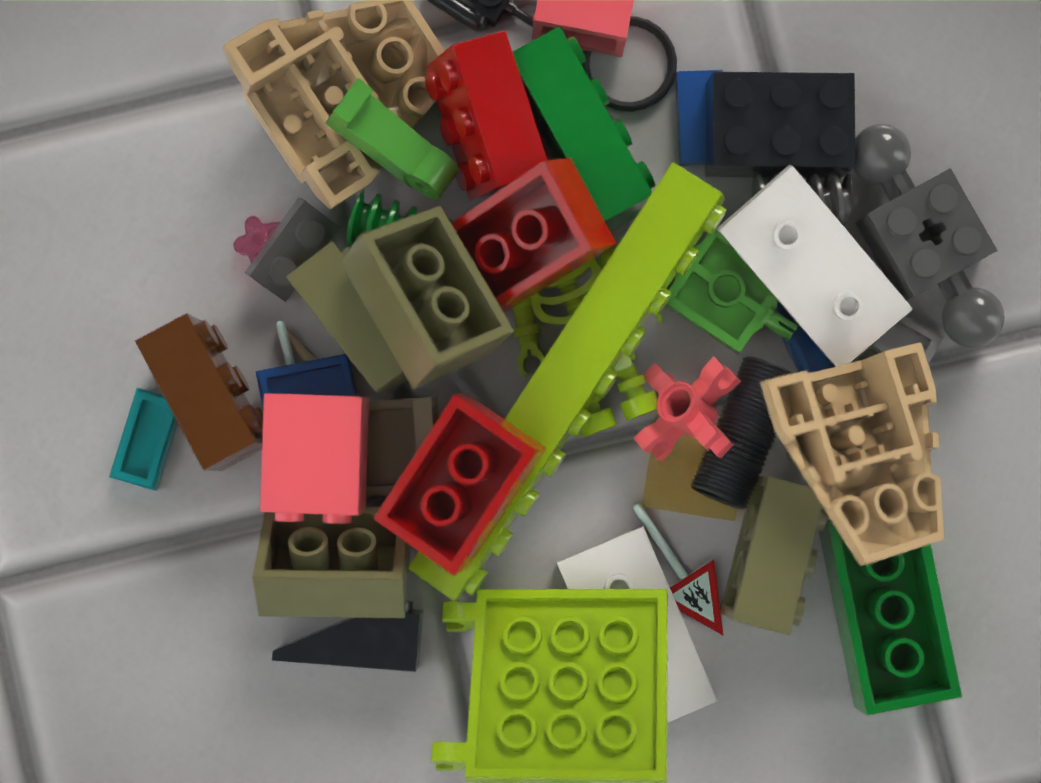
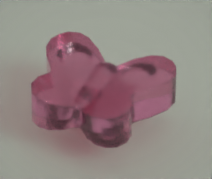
[233,216,281,263]

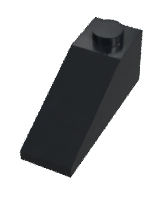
[272,600,423,672]

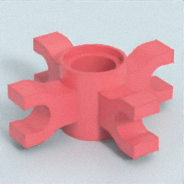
[634,357,741,462]

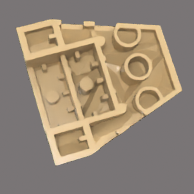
[223,0,445,210]
[760,342,944,566]

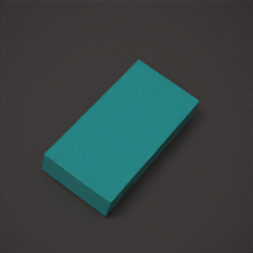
[109,388,178,491]

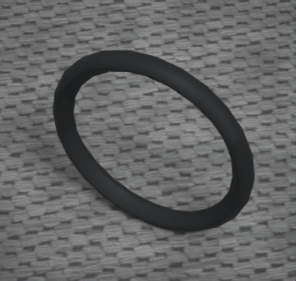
[581,16,677,112]

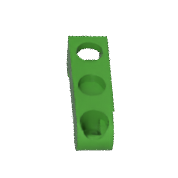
[325,78,459,201]

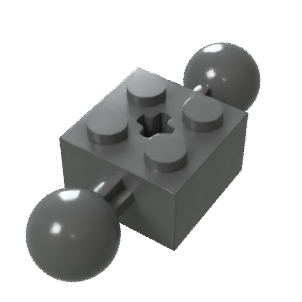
[853,124,1005,348]

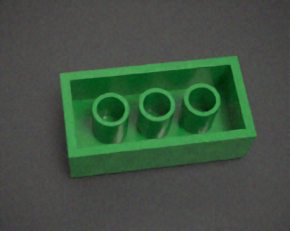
[513,26,656,231]
[819,519,962,716]

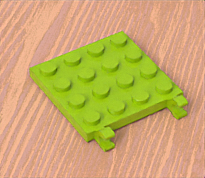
[431,589,668,783]

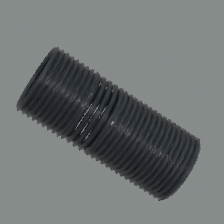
[690,356,794,510]

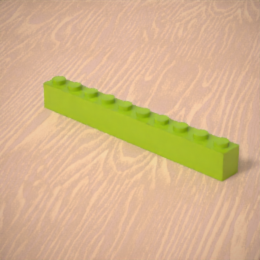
[408,162,727,601]

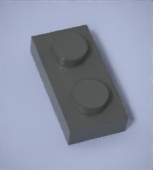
[245,198,340,302]

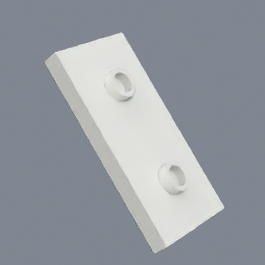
[717,165,913,367]
[557,526,718,722]

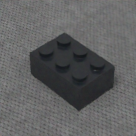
[705,72,856,178]

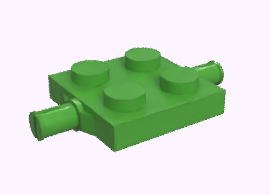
[665,226,799,355]

